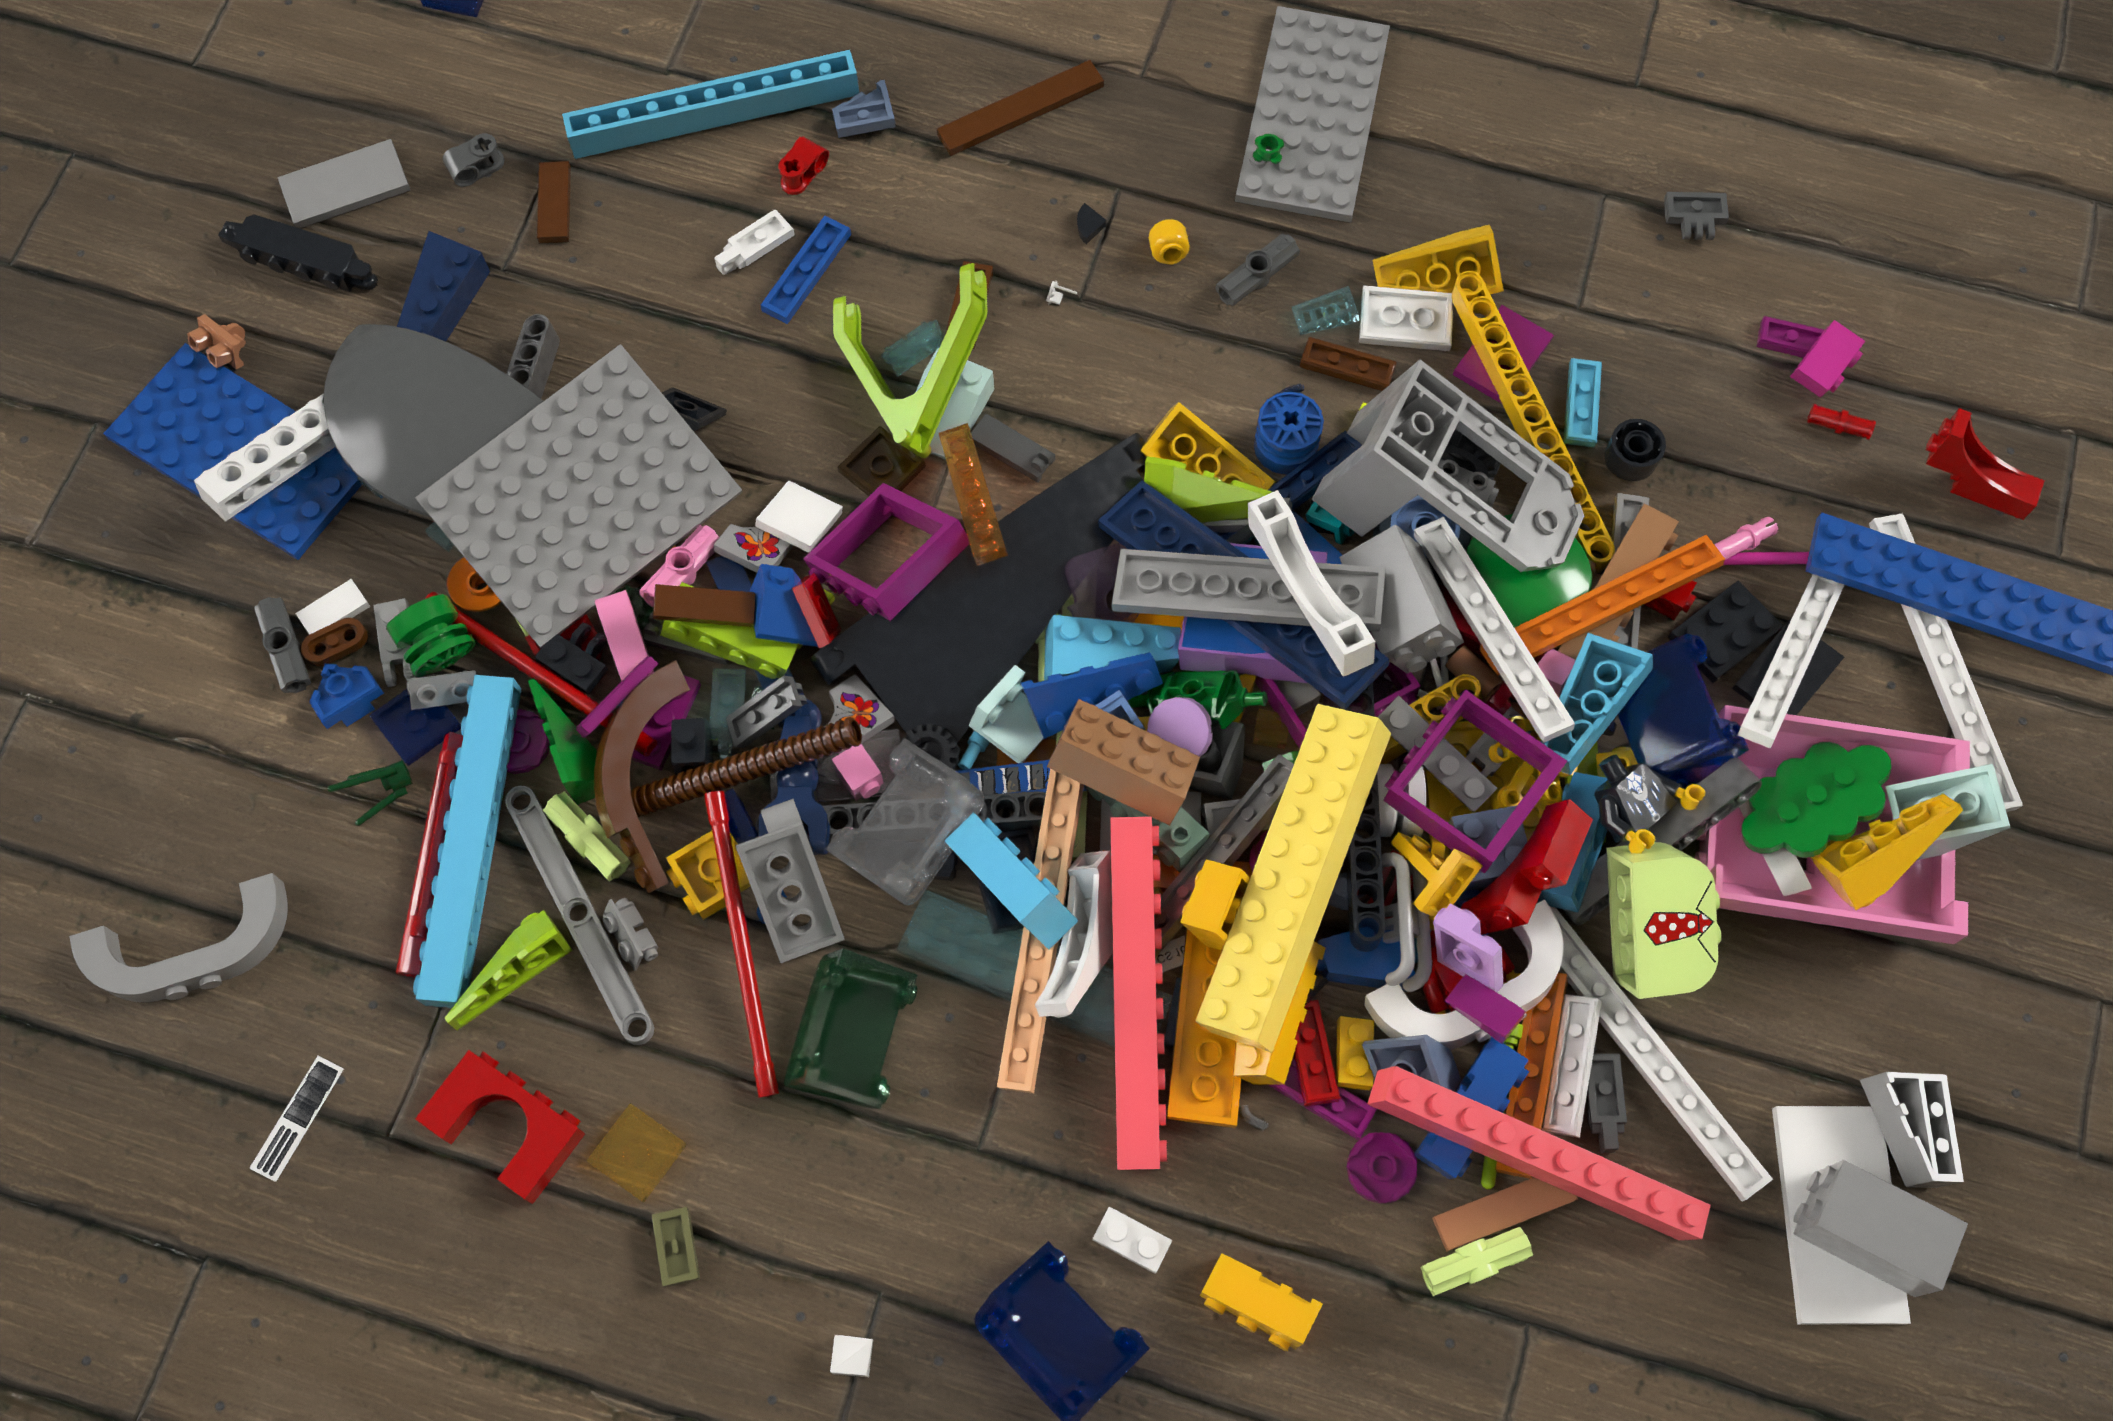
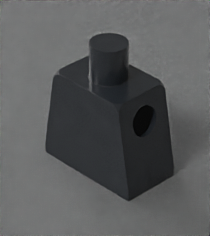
[671,718,713,775]

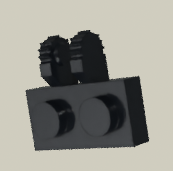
[535,623,608,695]

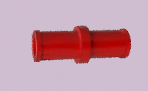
[1807,404,1876,440]

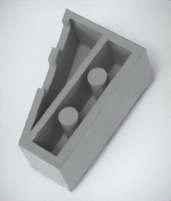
[1860,1072,1964,1188]

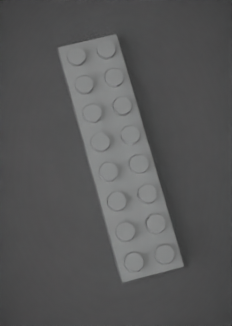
[1112,549,1386,631]

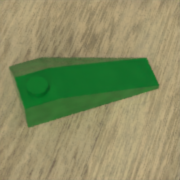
[528,679,597,805]

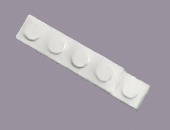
[1035,850,1113,1018]

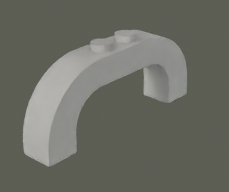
[69,873,288,1002]

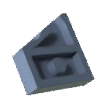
[832,80,896,138]

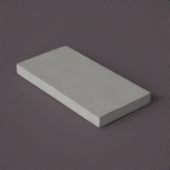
[277,139,410,228]

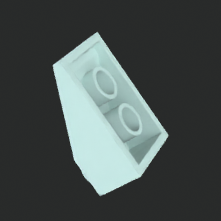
[916,348,994,463]
[1886,764,2010,860]

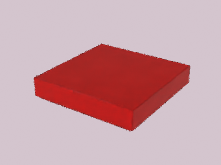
[792,573,841,648]

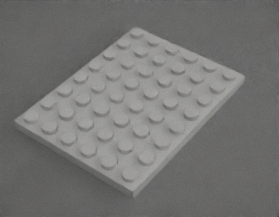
[415,344,742,648]

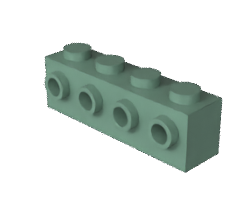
[1087,786,1209,872]

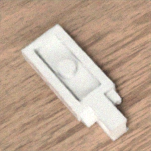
[714,209,795,275]

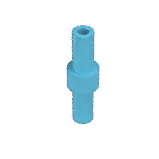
[958,730,990,770]

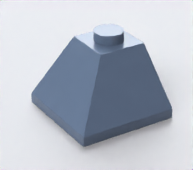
[1362,1034,1462,1091]

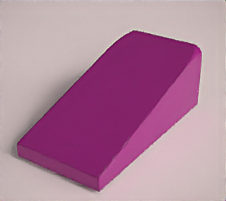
[1444,974,1526,1044]

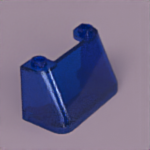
[1617,634,1749,789]
[974,1241,1150,1421]

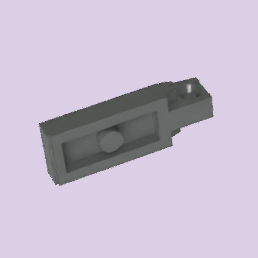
[1586,1054,1627,1153]

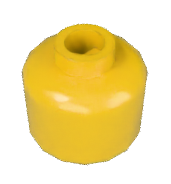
[1148,219,1190,265]

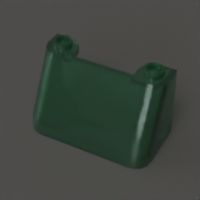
[784,948,918,1109]

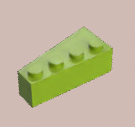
[660,582,799,679]

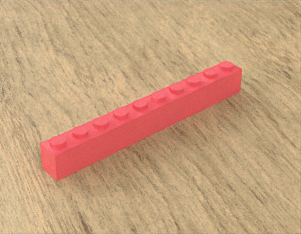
[1110,817,1167,1170]
[1367,1066,1711,1240]

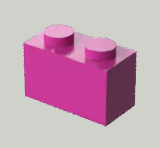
[1790,320,1865,397]

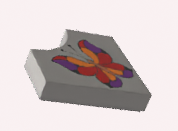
[714,524,794,572]
[828,674,895,754]

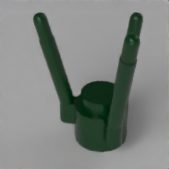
[327,760,413,826]

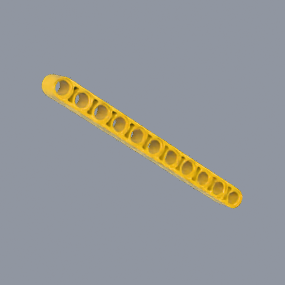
[1451,271,1615,573]

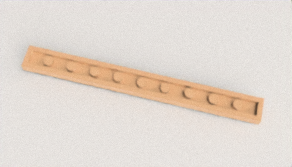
[997,769,1084,1094]

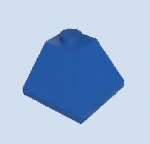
[750,564,818,647]

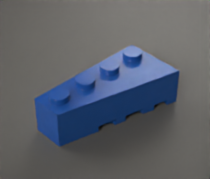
[1415,1036,1529,1180]

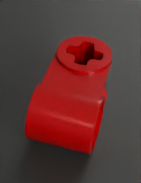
[778,136,829,195]

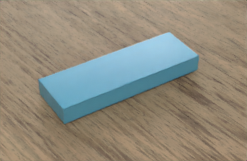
[1564,358,1602,447]

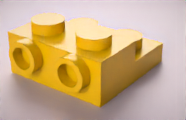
[666,831,751,920]

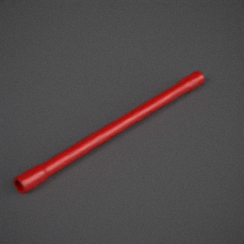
[425,592,657,757]
[704,791,779,1098]

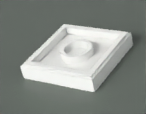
[755,480,843,553]

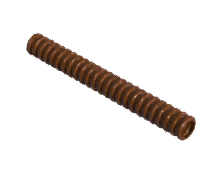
[631,717,862,817]

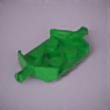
[1128,670,1268,729]

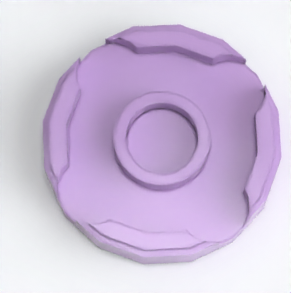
[1147,697,1213,757]

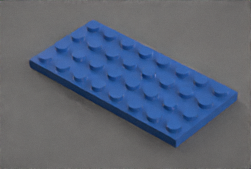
[103,343,364,560]

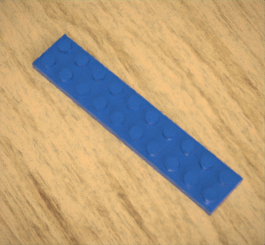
[1805,513,2113,676]

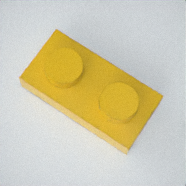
[1336,1016,1374,1091]

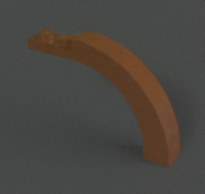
[594,660,690,893]

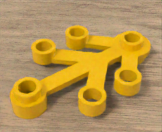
[1488,716,1578,809]

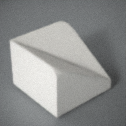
[830,1335,873,1377]

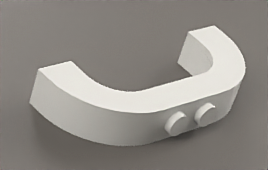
[1364,899,1564,1050]

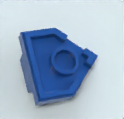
[309,664,384,729]

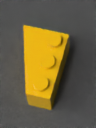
[1200,1253,1323,1351]

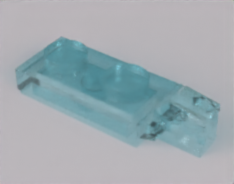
[709,668,746,758]

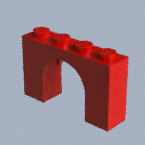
[415,1050,585,1204]

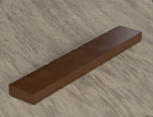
[937,60,1104,156]

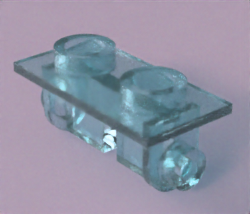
[881,320,944,377]

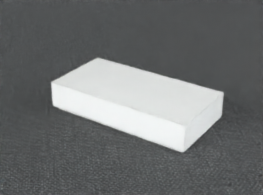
[295,579,370,635]

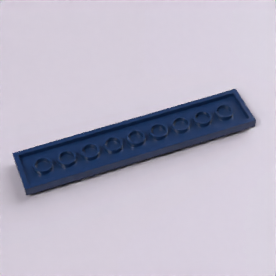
[1098,480,1389,710]

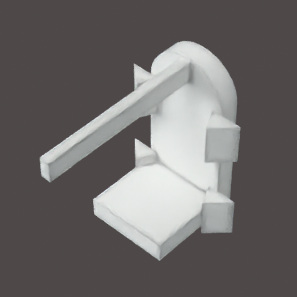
[1046,281,1078,305]

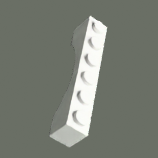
[1248,490,1375,677]

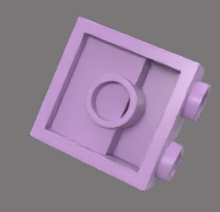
[1433,903,1503,993]

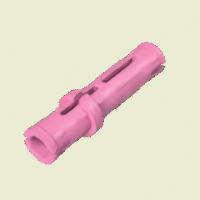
[1714,517,1778,560]

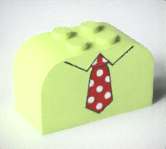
[1606,842,1721,999]

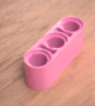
[595,590,654,684]

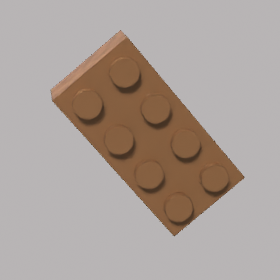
[1047,699,1200,826]

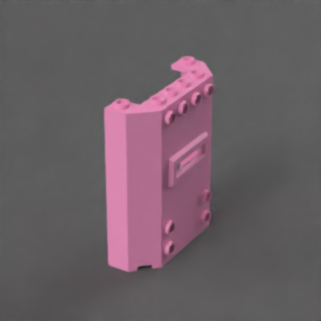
[1695,705,1970,944]

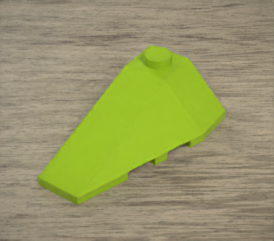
[1144,456,1272,524]
[444,910,572,1030]

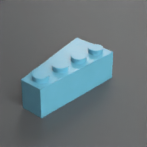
[1044,615,1181,681]
[1540,633,1653,775]
[944,812,1078,949]

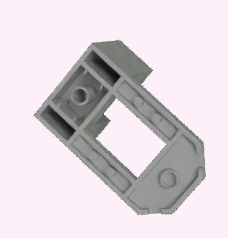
[1312,360,1584,572]

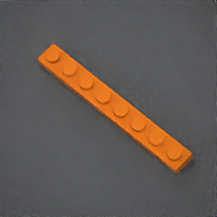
[1480,535,1725,676]

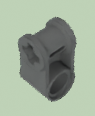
[442,133,505,187]

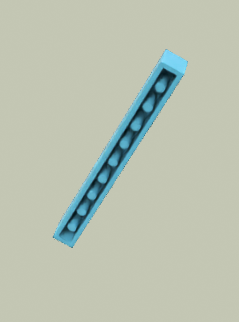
[562,50,859,159]
[413,675,521,1008]

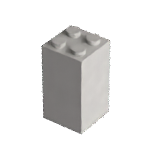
[1339,524,1464,673]
[1793,1160,1968,1297]

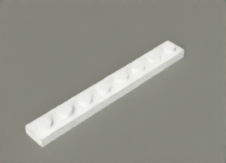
[1414,517,1575,743]
[1738,574,1844,749]

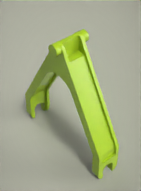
[833,263,988,458]

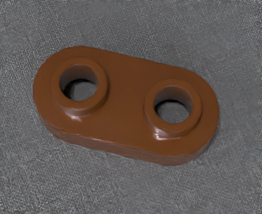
[301,618,368,666]

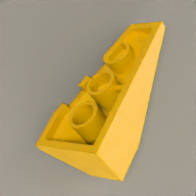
[1372,225,1504,294]
[1810,794,1963,910]

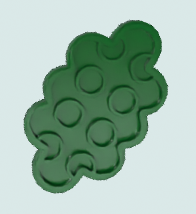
[1741,742,1892,858]

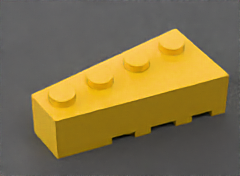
[1234,941,1326,1085]

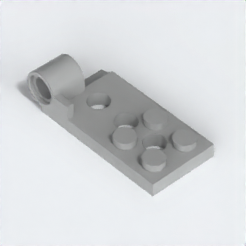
[735,799,845,963]

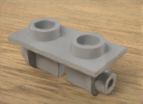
[406,670,476,710]
[603,898,658,971]

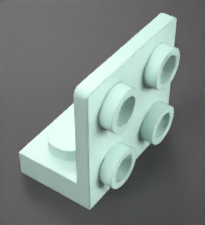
[969,665,1044,763]

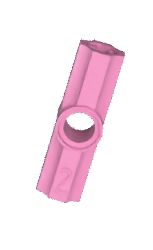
[640,525,719,607]

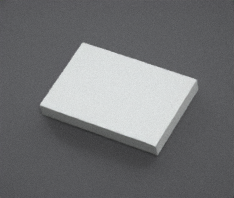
[1359,285,1453,351]

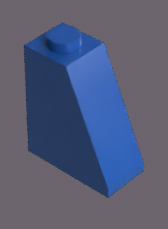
[1317,926,1415,992]

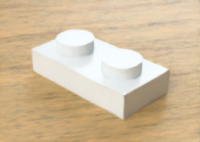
[1093,1207,1172,1274]

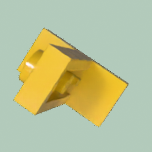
[1391,832,1483,917]

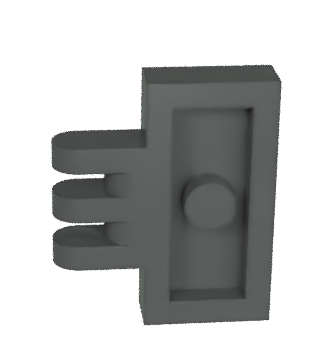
[1664,192,1729,240]

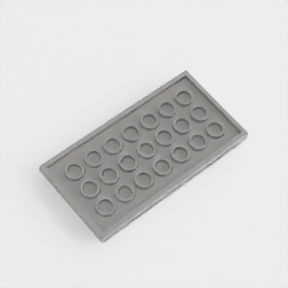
[1235,6,1390,223]

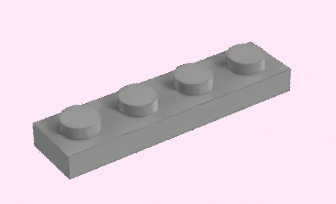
[1378,695,1497,813]

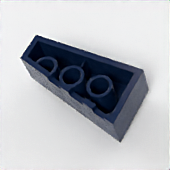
[397,231,490,342]

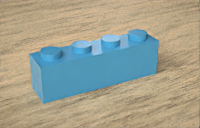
[1538,772,1608,912]

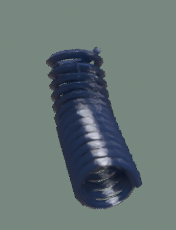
[1279,383,1304,393]

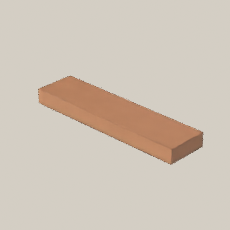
[1432,1177,1578,1252]

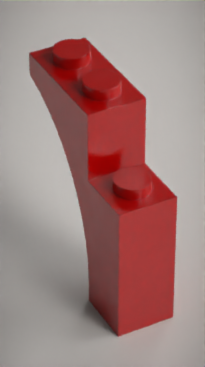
[1925,408,2045,520]
[1460,799,1593,935]

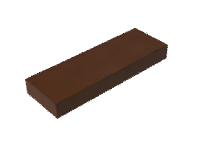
[537,161,571,244]
[1299,337,1397,391]
[653,584,755,627]

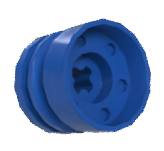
[1253,391,1324,475]

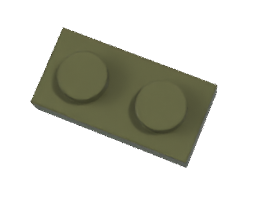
[652,1207,700,1288]

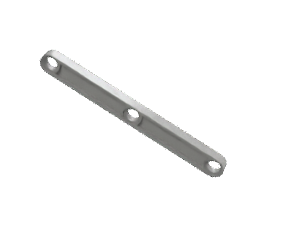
[505,786,654,1045]

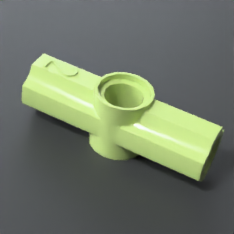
[543,791,631,882]
[1420,1227,1533,1296]

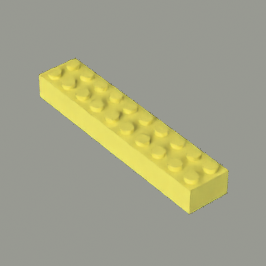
[1196,704,1391,1053]

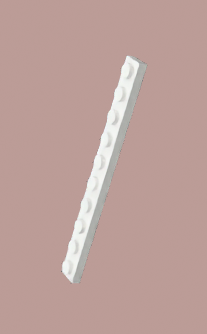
[1869,513,2023,812]
[1550,907,1773,1202]

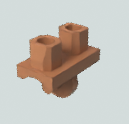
[187,314,246,369]

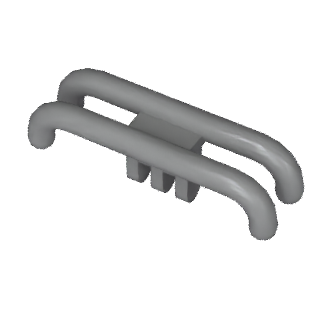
[1382,852,1432,992]

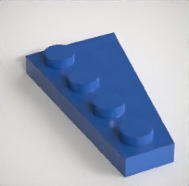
[1021,652,1163,739]

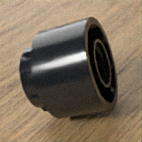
[1604,419,1666,481]

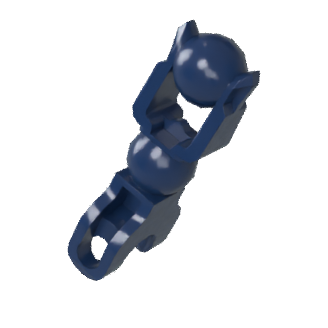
[759,693,830,855]

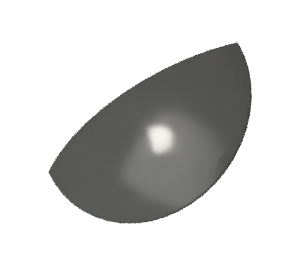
[324,324,543,517]

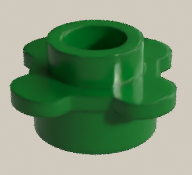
[1253,134,1284,164]

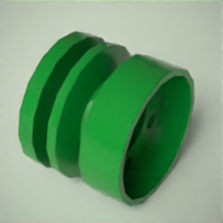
[386,594,475,677]

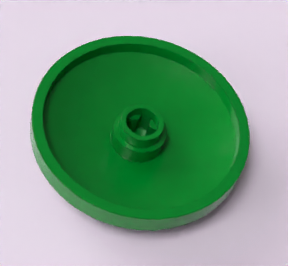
[1466,514,1592,628]

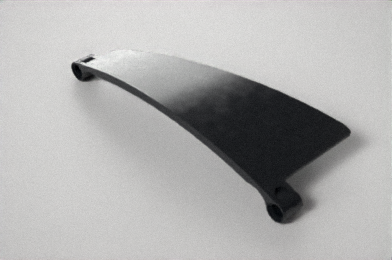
[810,433,1147,766]

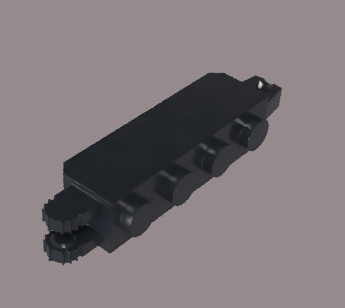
[218,214,378,292]

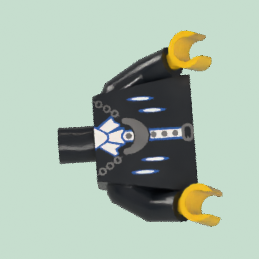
[1594,755,1705,854]

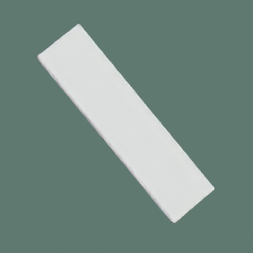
[1542,994,1602,1138]

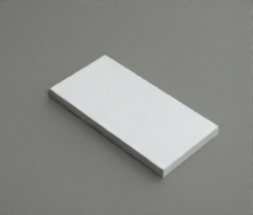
[1772,1106,1911,1325]

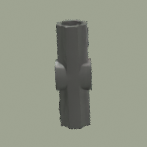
[1215,233,1300,306]
[254,597,311,693]

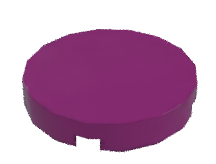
[507,709,551,774]
[1346,1132,1417,1204]

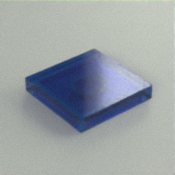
[369,689,461,766]

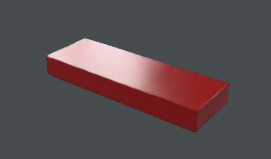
[1293,1000,1340,1107]

